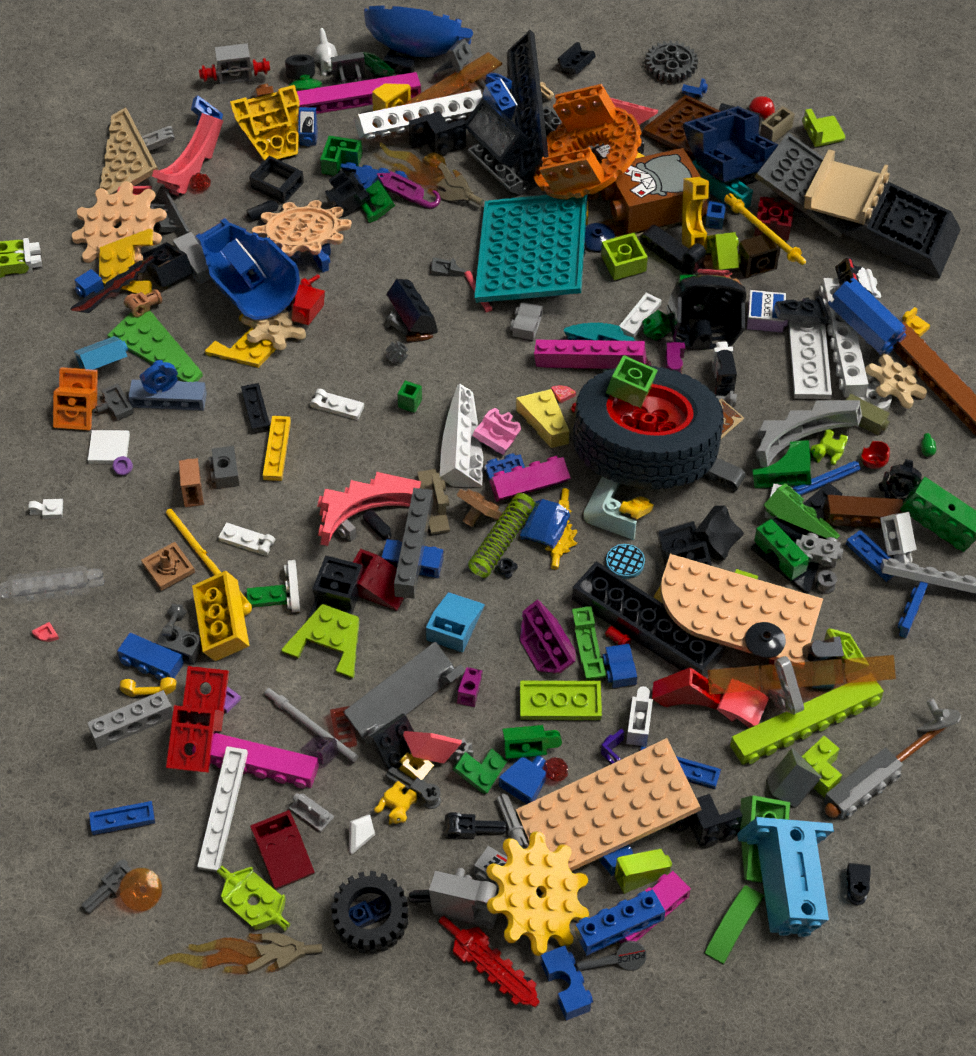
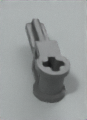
[386,767,441,809]
[82,859,139,913]

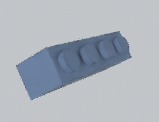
[129,380,207,410]

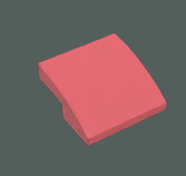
[717,679,769,728]

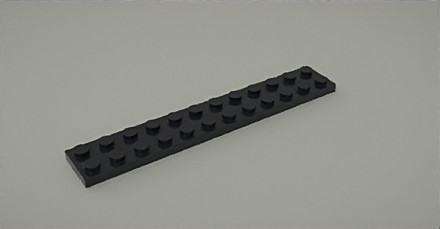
[508,30,549,181]

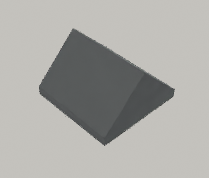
[767,748,822,808]

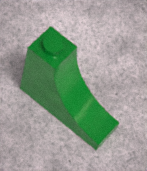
[753,440,812,489]

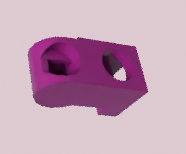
[665,342,685,374]
[457,667,483,707]

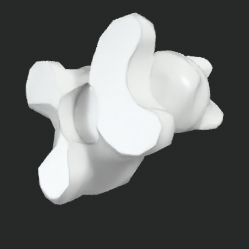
[314,28,338,76]

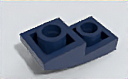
[349,896,391,928]

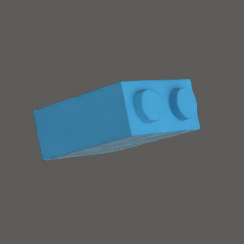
[74,336,128,370]

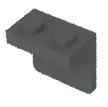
[433,38,473,77]

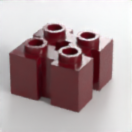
[754,197,794,241]

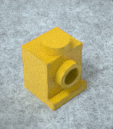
[399,752,434,780]

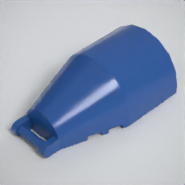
[195,218,300,320]

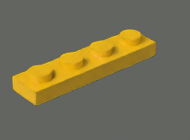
[263,416,291,481]

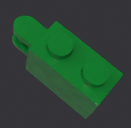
[502,725,562,759]

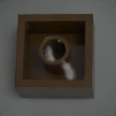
[738,234,781,279]

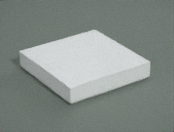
[88,430,130,464]

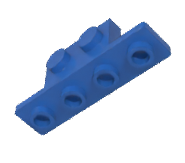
[340,162,409,191]

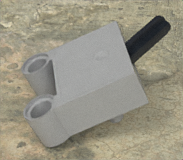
[409,868,498,929]

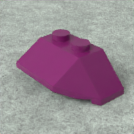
[520,599,576,674]

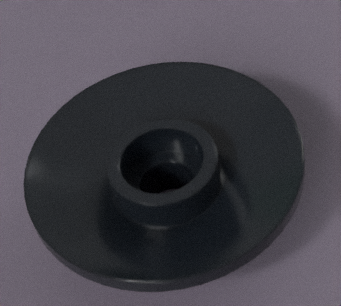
[745,622,786,658]

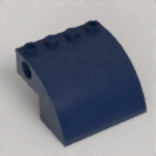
[683,106,778,183]

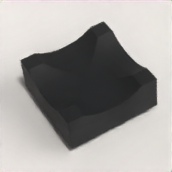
[695,505,744,560]

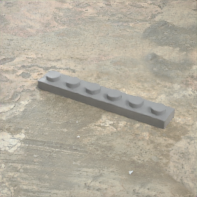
[880,558,976,593]

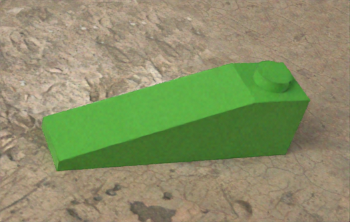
[764,483,840,539]
[740,795,790,883]

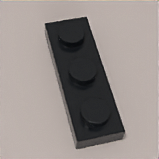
[241,383,270,433]

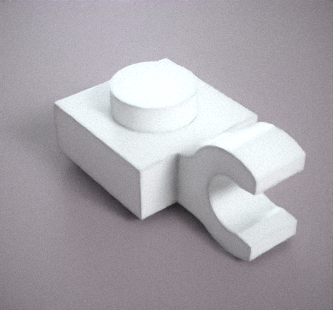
[29,499,63,519]

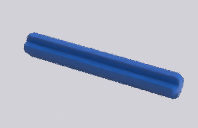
[793,461,860,496]

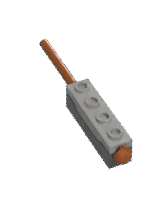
[824,727,947,820]

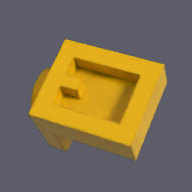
[902,307,930,337]

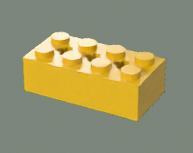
[192,571,249,661]

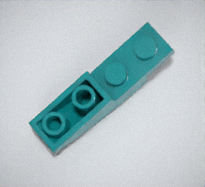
[564,323,636,341]

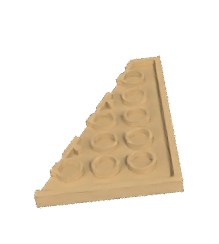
[100,107,159,195]

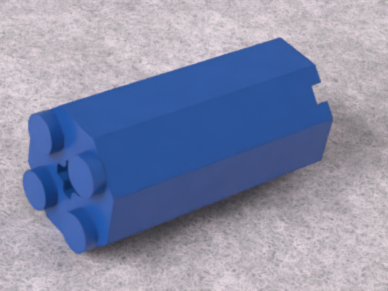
[828,277,907,355]

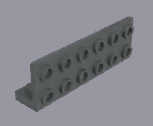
[343,642,465,745]

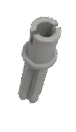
[497,794,529,849]

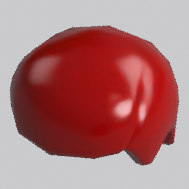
[749,96,775,120]
[861,441,890,469]

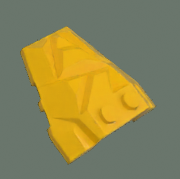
[230,85,299,161]

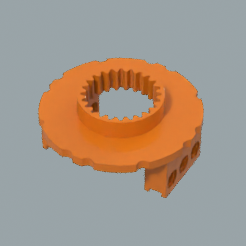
[533,84,642,200]

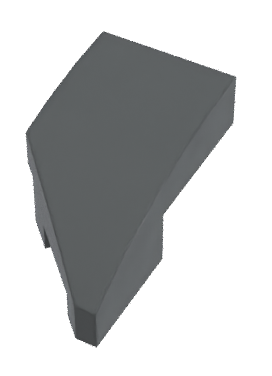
[430,257,465,276]

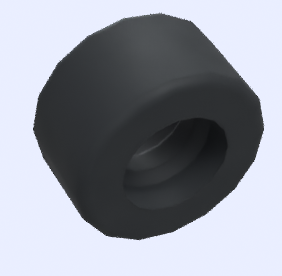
[285,54,315,80]

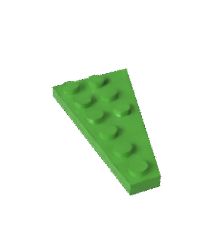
[107,311,203,382]

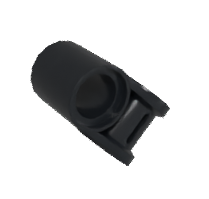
[847,863,871,906]

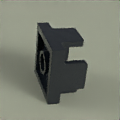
[325,171,371,217]

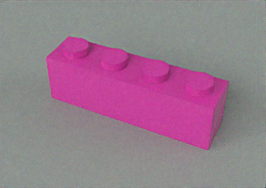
[489,456,570,502]
[619,871,691,944]

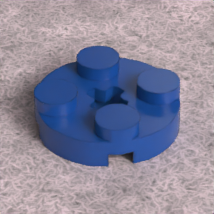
[139,360,178,394]

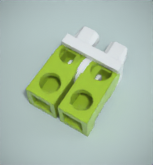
[0,238,42,278]

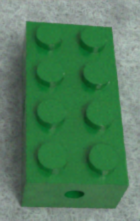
[900,476,976,552]

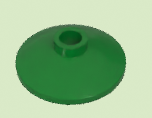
[289,75,322,90]

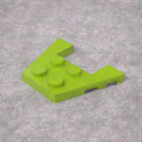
[281,604,359,678]

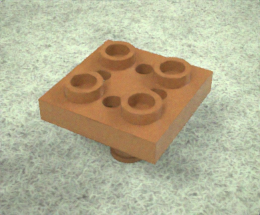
[456,489,502,527]
[141,542,195,591]

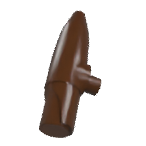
[405,332,433,342]

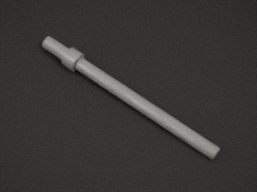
[264,688,358,762]

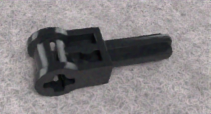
[444,812,506,839]

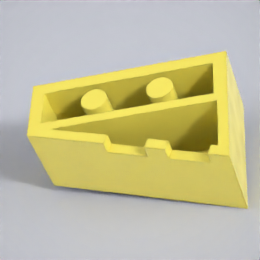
[516,389,569,448]

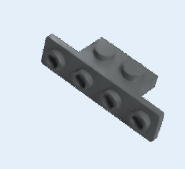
[150,186,189,238]

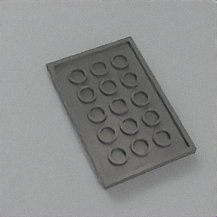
[755,133,849,238]

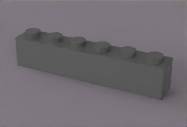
[394,488,433,599]

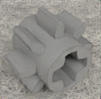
[449,738,473,761]

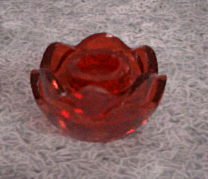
[189,173,211,192]
[543,757,568,782]

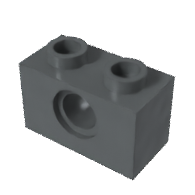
[209,446,240,489]

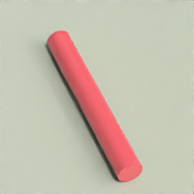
[464,271,492,312]

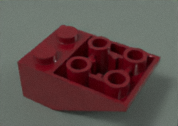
[353,548,404,611]
[250,810,315,890]

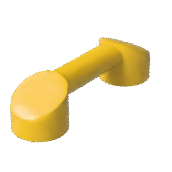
[119,677,176,697]

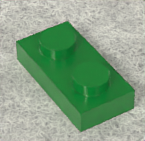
[247,584,287,608]

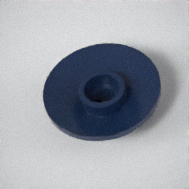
[585,223,615,252]

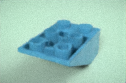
[426,592,485,652]

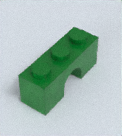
[754,519,809,581]

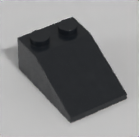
[142,242,194,287]

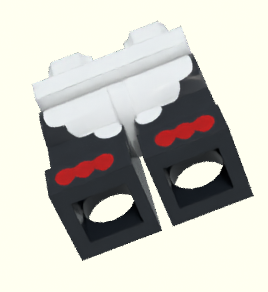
[835,257,881,300]
[712,342,737,396]

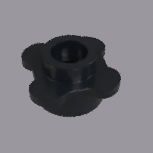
[495,558,518,578]

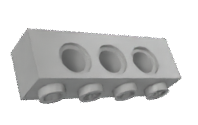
[87,690,173,749]

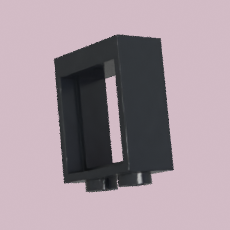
[249,156,304,204]

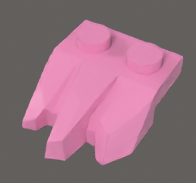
[472,408,521,455]

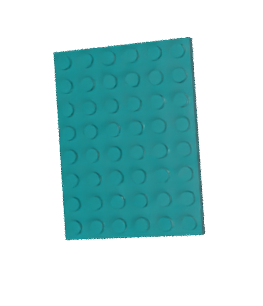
[474,194,587,303]

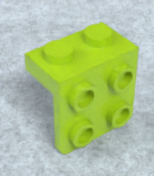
[802,109,845,147]

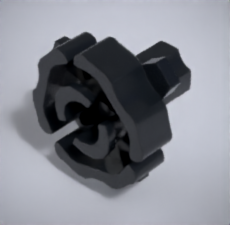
[878,459,922,503]

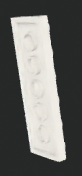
[788,320,832,399]

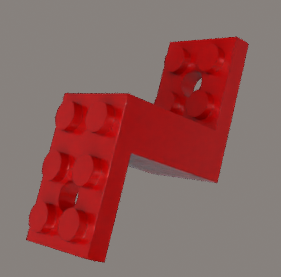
[166,666,229,773]

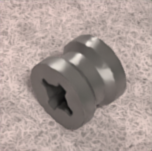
[816,570,837,594]

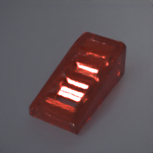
[330,706,357,747]

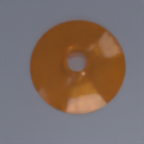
[120,868,162,911]

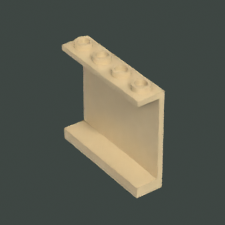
[804,149,890,224]

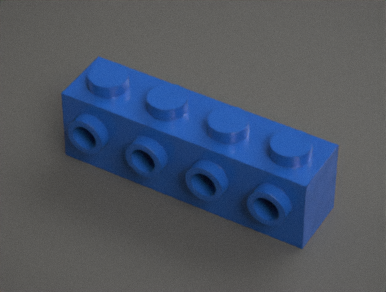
[575,890,666,955]

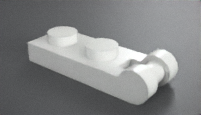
[310,389,364,420]
[218,523,276,556]

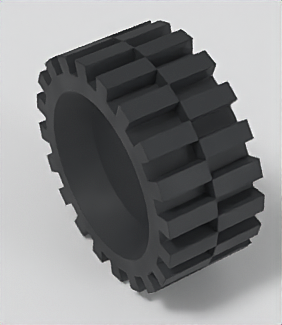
[331,871,409,954]

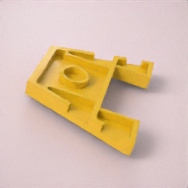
[99,229,153,295]
[205,314,276,368]

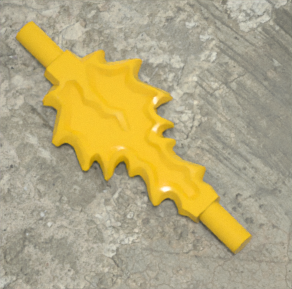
[545,488,577,570]

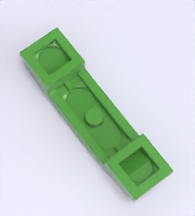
[572,606,606,680]
[704,885,764,965]

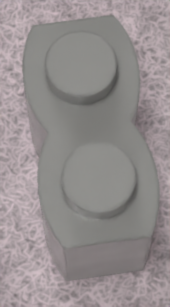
[510,302,543,340]

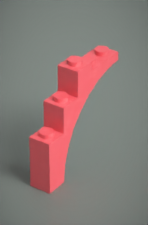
[152,113,223,196]
[317,472,421,546]

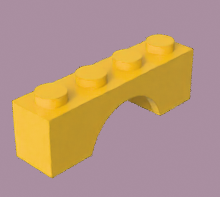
[682,177,709,250]

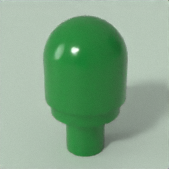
[921,433,936,457]

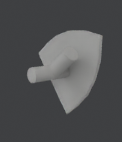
[917,698,961,732]

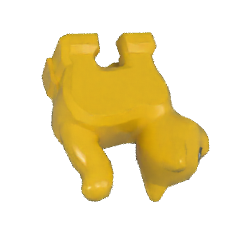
[374,781,417,825]

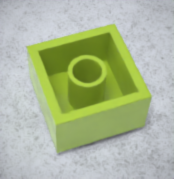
[601,233,648,280]

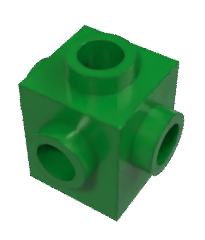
[642,310,671,341]

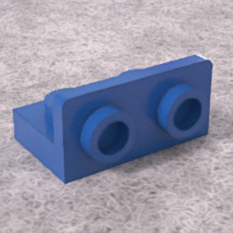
[483,453,525,485]

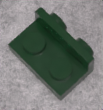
[363,52,395,78]

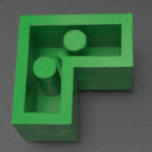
[320,136,362,176]

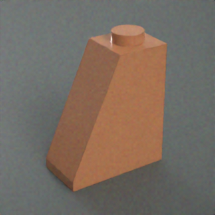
[179,458,204,507]

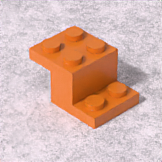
[53,367,98,430]

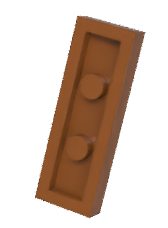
[252,84,274,98]

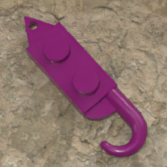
[377,171,441,209]

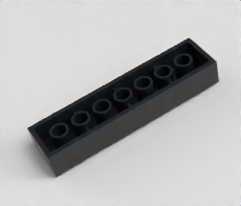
[572,561,725,677]

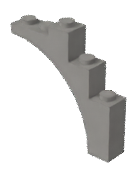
[756,400,862,467]

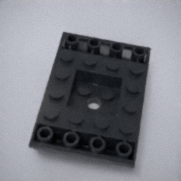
[844,181,961,279]

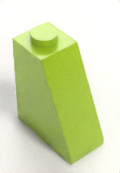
[615,849,672,894]

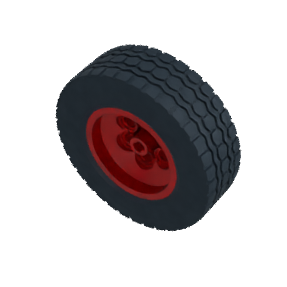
[573,366,723,489]

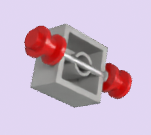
[199,43,270,84]

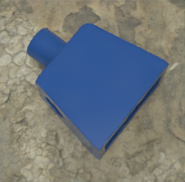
[499,756,546,804]

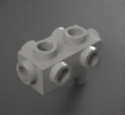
[796,533,844,568]

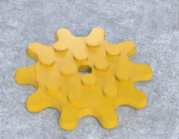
[486,831,589,956]

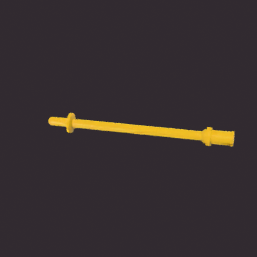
[724,193,806,265]

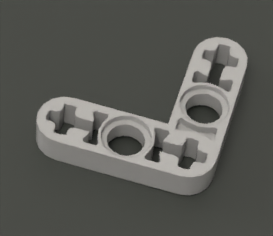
[768,656,804,714]

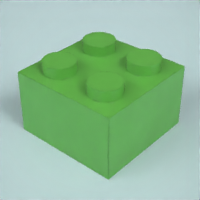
[606,355,658,408]

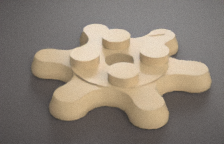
[241,310,306,350]
[865,354,927,409]

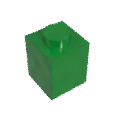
[397,380,422,413]

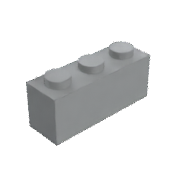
[173,232,211,284]

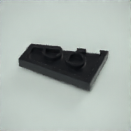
[774,296,830,324]

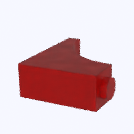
[290,284,325,325]
[652,667,725,710]

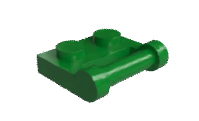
[361,180,395,223]

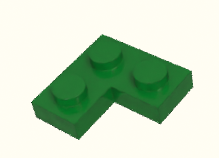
[452,749,507,794]

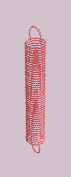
[698,269,731,277]

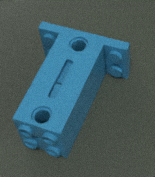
[737,817,834,937]

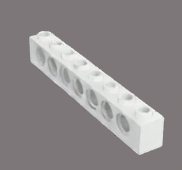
[354,90,482,140]
[819,278,868,397]

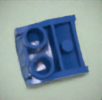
[520,499,570,549]

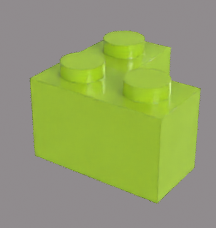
[706,232,740,270]
[801,736,842,798]

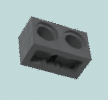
[156,625,202,665]

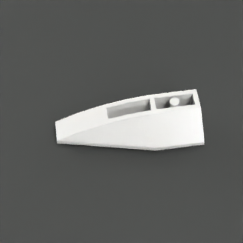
[440,384,483,487]

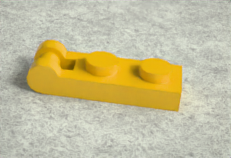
[619,496,654,519]

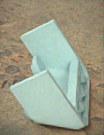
[583,477,637,540]

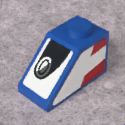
[299,107,318,146]

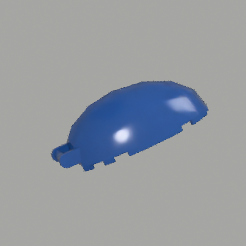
[364,5,473,57]

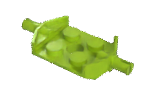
[217,866,290,931]

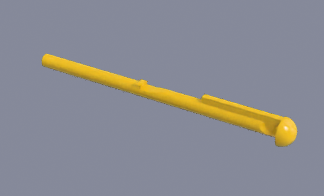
[166,509,252,616]

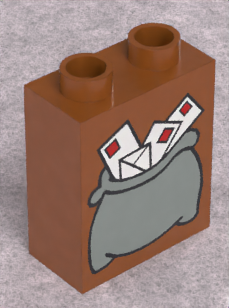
[600,148,707,234]

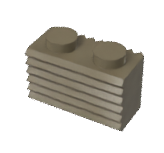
[760,106,795,142]

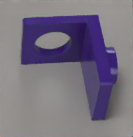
[601,729,624,764]

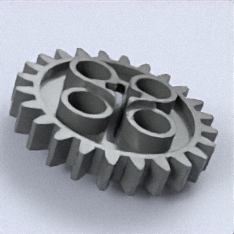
[645,40,698,83]

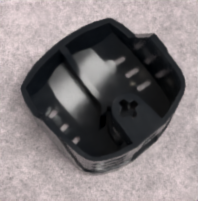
[667,275,747,350]

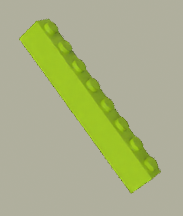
[730,672,884,765]

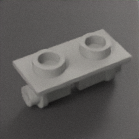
[289,793,334,832]

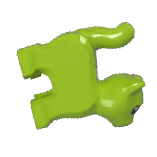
[810,429,848,465]

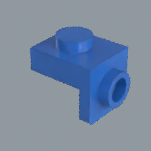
[682,78,708,98]

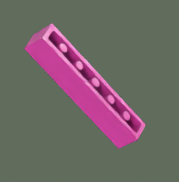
[534,340,646,369]
[192,733,319,788]

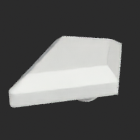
[349,815,375,854]

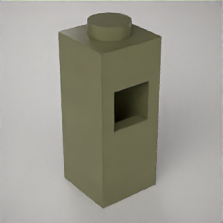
[846,393,890,436]

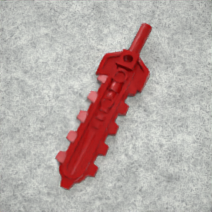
[439,916,540,1008]

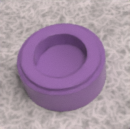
[113,456,133,475]

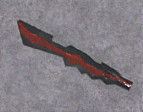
[71,255,155,313]

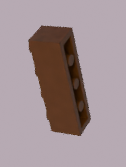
[823,495,904,528]

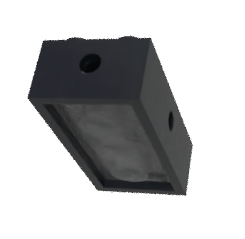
[465,98,532,168]

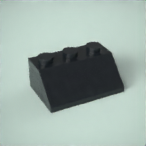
[386,279,438,334]

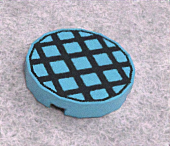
[606,544,645,579]

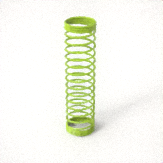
[468,493,535,578]

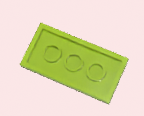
[520,681,602,720]

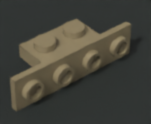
[417,469,450,535]

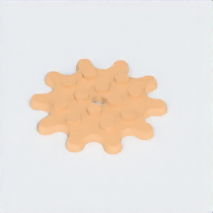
[72,181,167,264]
[252,200,352,257]

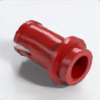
[605,626,631,645]

